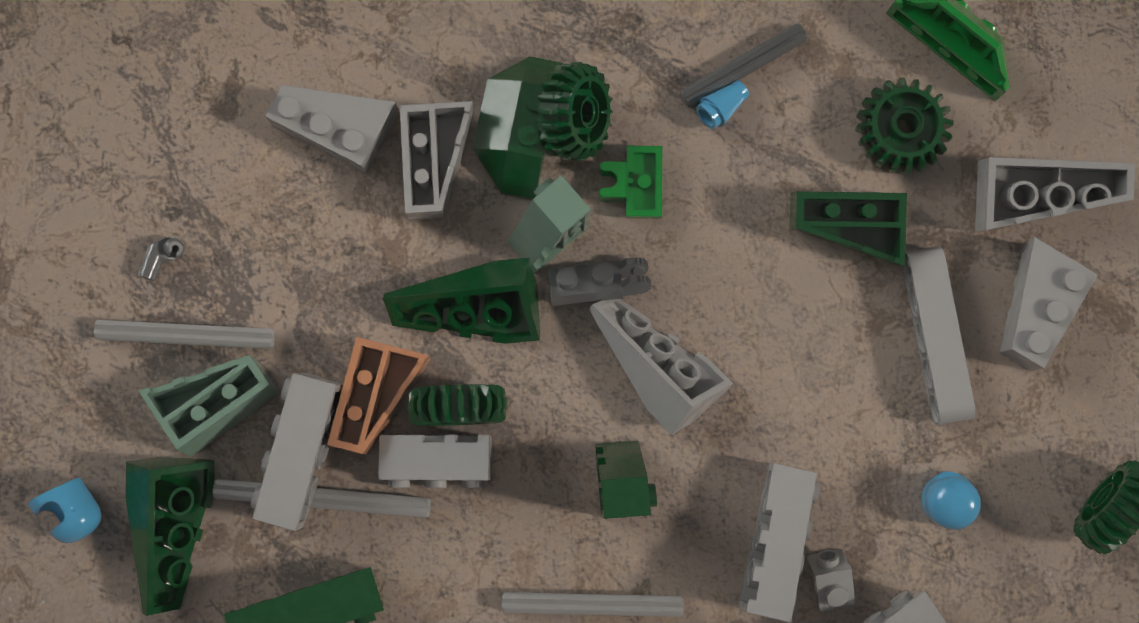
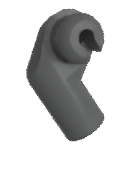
[138,236,184,281]

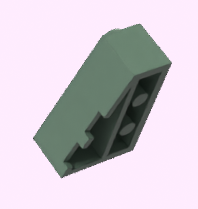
[507,175,591,274]
[139,355,281,457]

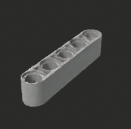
[903,246,975,426]

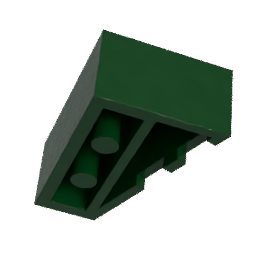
[790,191,907,266]
[595,441,657,519]

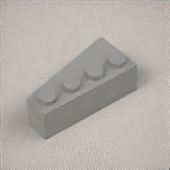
[251,373,344,531]

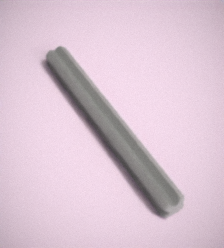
[94,320,276,349]
[502,592,684,617]

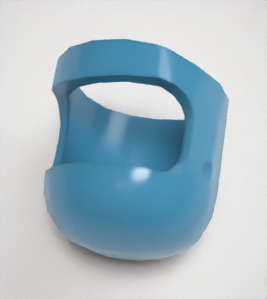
[921,471,981,530]
[28,477,102,544]

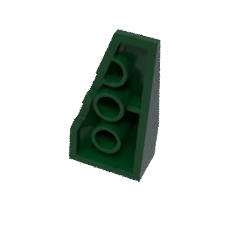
[383,257,541,344]
[125,457,214,616]

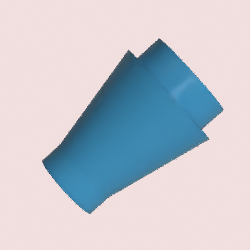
[696,80,749,129]

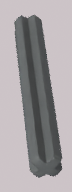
[681,24,807,107]

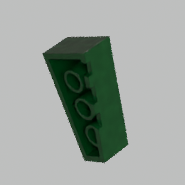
[222,567,384,623]

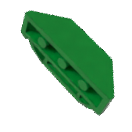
[886,0,1010,101]

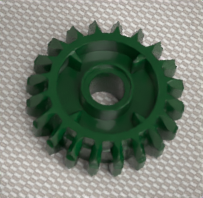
[536,62,613,161]
[855,77,954,174]
[407,384,508,426]
[1073,460,1139,555]

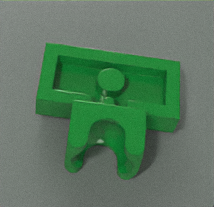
[599,145,663,219]

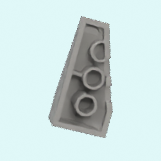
[589,299,733,435]

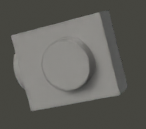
[807,549,856,612]

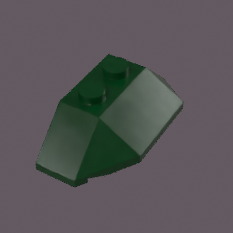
[473,56,564,200]

